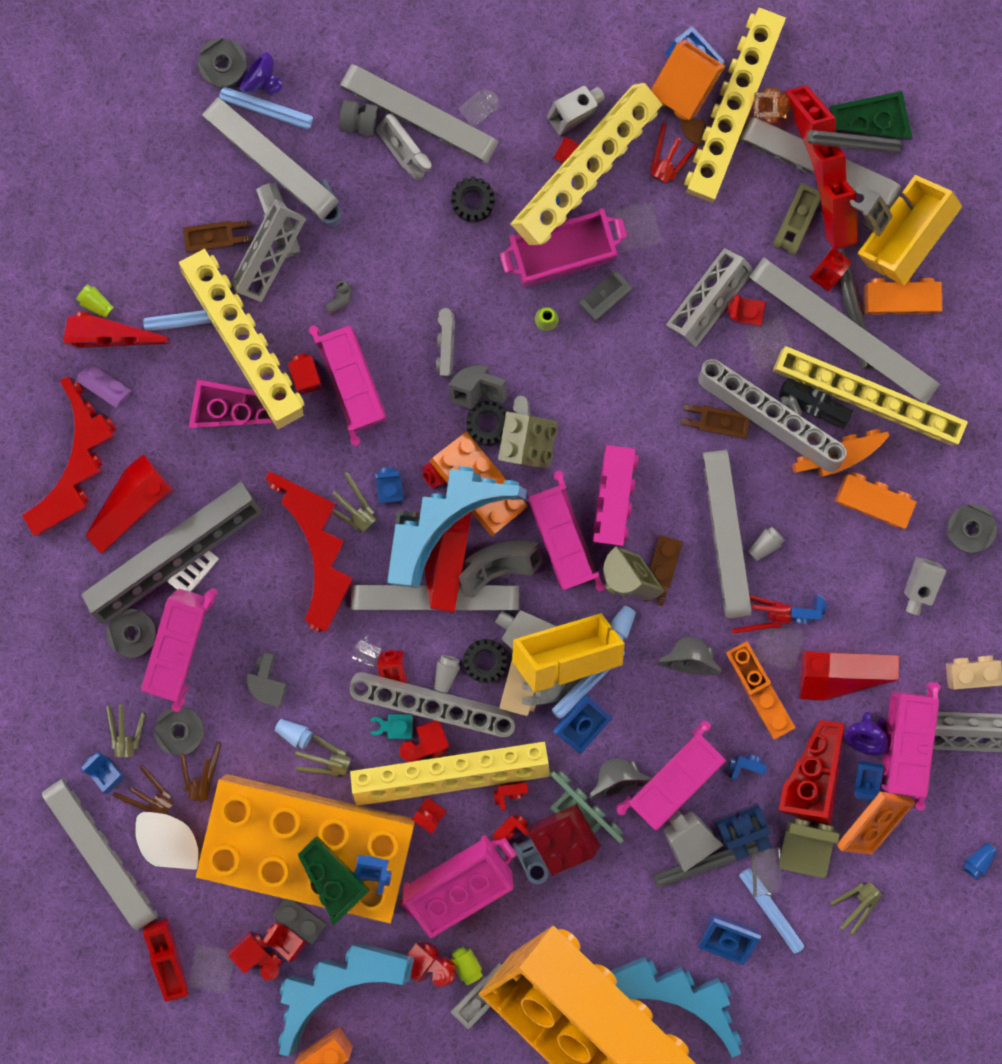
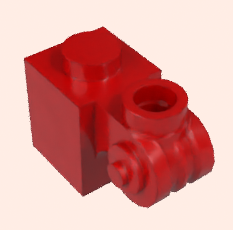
[399,720,450,762]
[228,932,283,981]
[407,941,456,987]

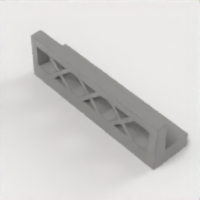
[231,199,306,302]
[666,248,754,347]
[933,712,1002,752]

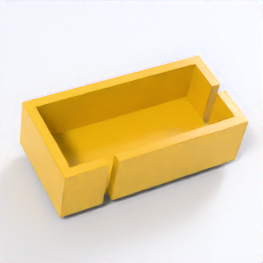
[857,175,963,286]
[512,613,625,693]

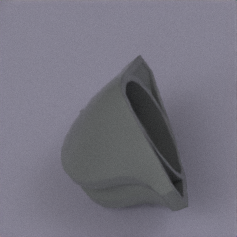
[657,637,722,675]
[590,758,651,800]

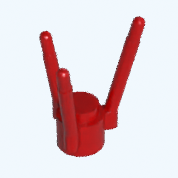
[649,123,698,184]
[731,594,791,634]

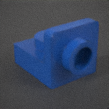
[375,467,404,503]

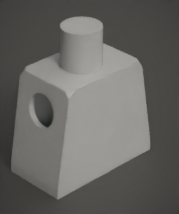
[547,86,605,136]
[904,556,947,616]
[495,610,556,649]
[664,810,723,872]

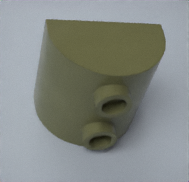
[603,546,664,600]

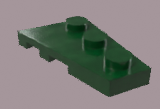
[829,91,912,140]
[298,836,370,926]

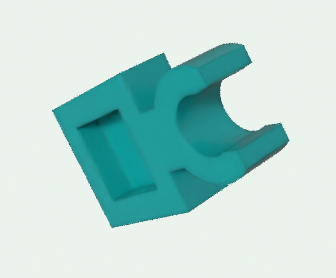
[371,714,413,739]

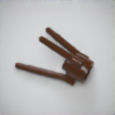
[180,742,221,801]
[113,765,174,814]

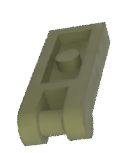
[772,183,821,256]

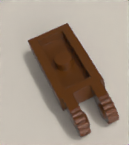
[182,220,253,253]
[680,404,751,440]
[643,535,683,607]

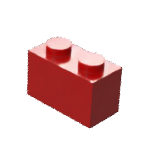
[288,353,324,395]

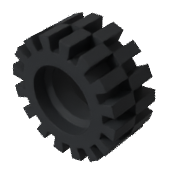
[451,176,495,223]
[466,400,507,445]
[463,639,507,683]

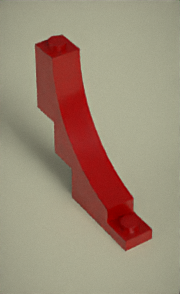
[784,85,857,249]
[265,471,355,633]

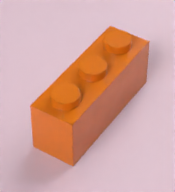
[864,278,942,315]
[834,472,917,529]

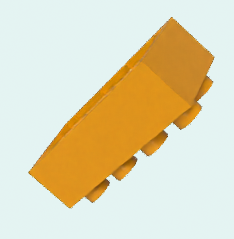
[195,774,415,924]
[478,926,696,1064]

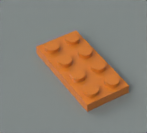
[430,431,528,537]

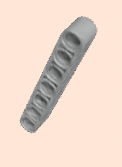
[340,64,499,165]
[202,97,339,220]
[739,117,901,210]
[698,359,846,472]
[702,449,751,619]
[351,585,519,610]
[350,672,515,737]
[42,778,158,931]

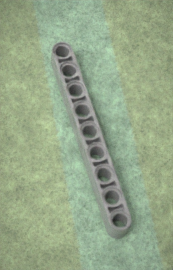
[749,257,941,404]

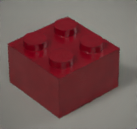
[528,804,601,876]

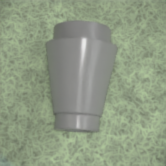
[748,526,785,561]
[434,655,460,693]

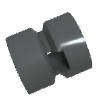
[339,100,379,137]

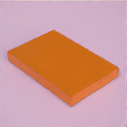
[837,791,916,855]

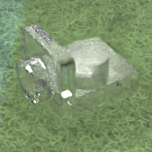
[458,89,501,128]

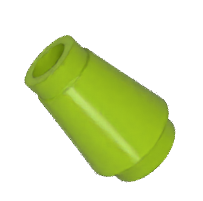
[76,284,114,318]
[535,307,559,331]

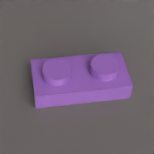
[76,364,131,408]

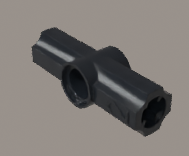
[778,378,853,429]

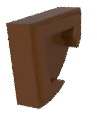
[680,118,705,146]

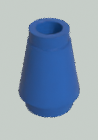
[963,843,998,880]

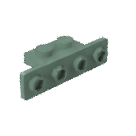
[550,770,624,844]

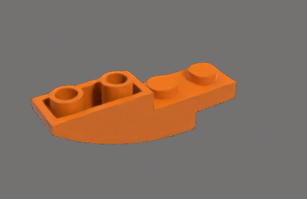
[792,429,889,477]
[726,641,795,740]

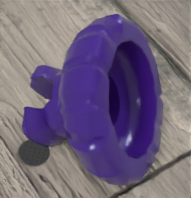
[240,52,282,95]
[844,712,889,755]

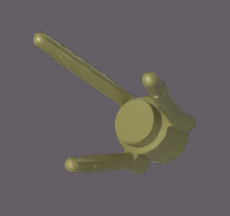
[333,472,376,532]
[106,704,146,757]
[294,735,351,777]
[830,882,883,936]

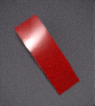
[143,919,189,1002]

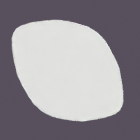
[136,812,198,870]

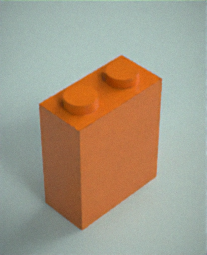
[651,40,725,120]
[295,1026,353,1064]

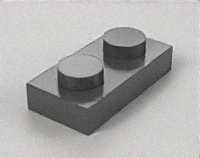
[273,899,327,944]

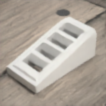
[168,551,219,592]

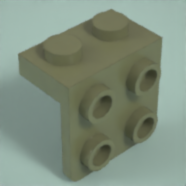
[498,412,558,468]
[778,818,840,878]

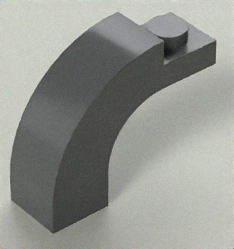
[459,540,544,598]

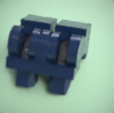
[713,803,771,860]

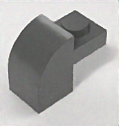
[449,365,507,409]
[247,651,288,708]

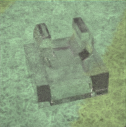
[352,635,382,668]

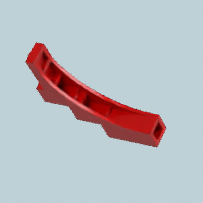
[22,376,117,536]

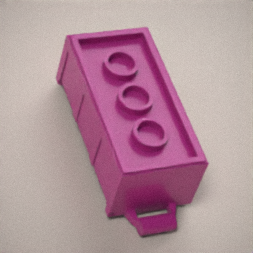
[499,208,628,288]
[309,325,388,447]
[528,471,605,591]
[141,588,218,712]
[880,682,940,811]
[616,720,726,831]
[400,835,517,939]

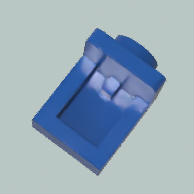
[791,595,826,624]
[81,752,125,794]
[727,754,767,780]
[854,760,884,802]
[355,855,392,894]

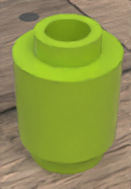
[450,946,483,985]

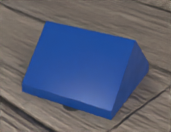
[552,694,612,754]
[698,912,761,965]

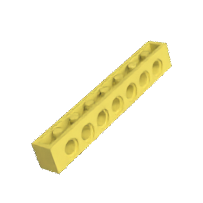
[684,8,786,203]
[511,83,663,245]
[179,249,305,429]
[772,346,968,446]
[350,742,550,806]

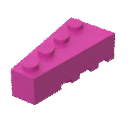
[189,379,286,428]
[592,445,639,546]

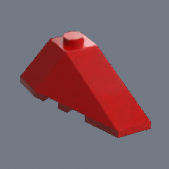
[64,312,171,348]
[85,454,175,554]
[424,512,472,613]
[800,651,899,701]
[779,720,845,825]

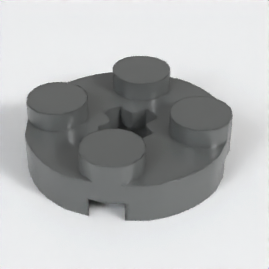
[198,38,247,89]
[946,504,997,553]
[107,609,157,658]
[155,706,205,755]

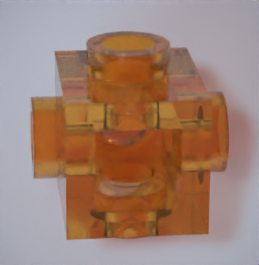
[753,88,790,124]

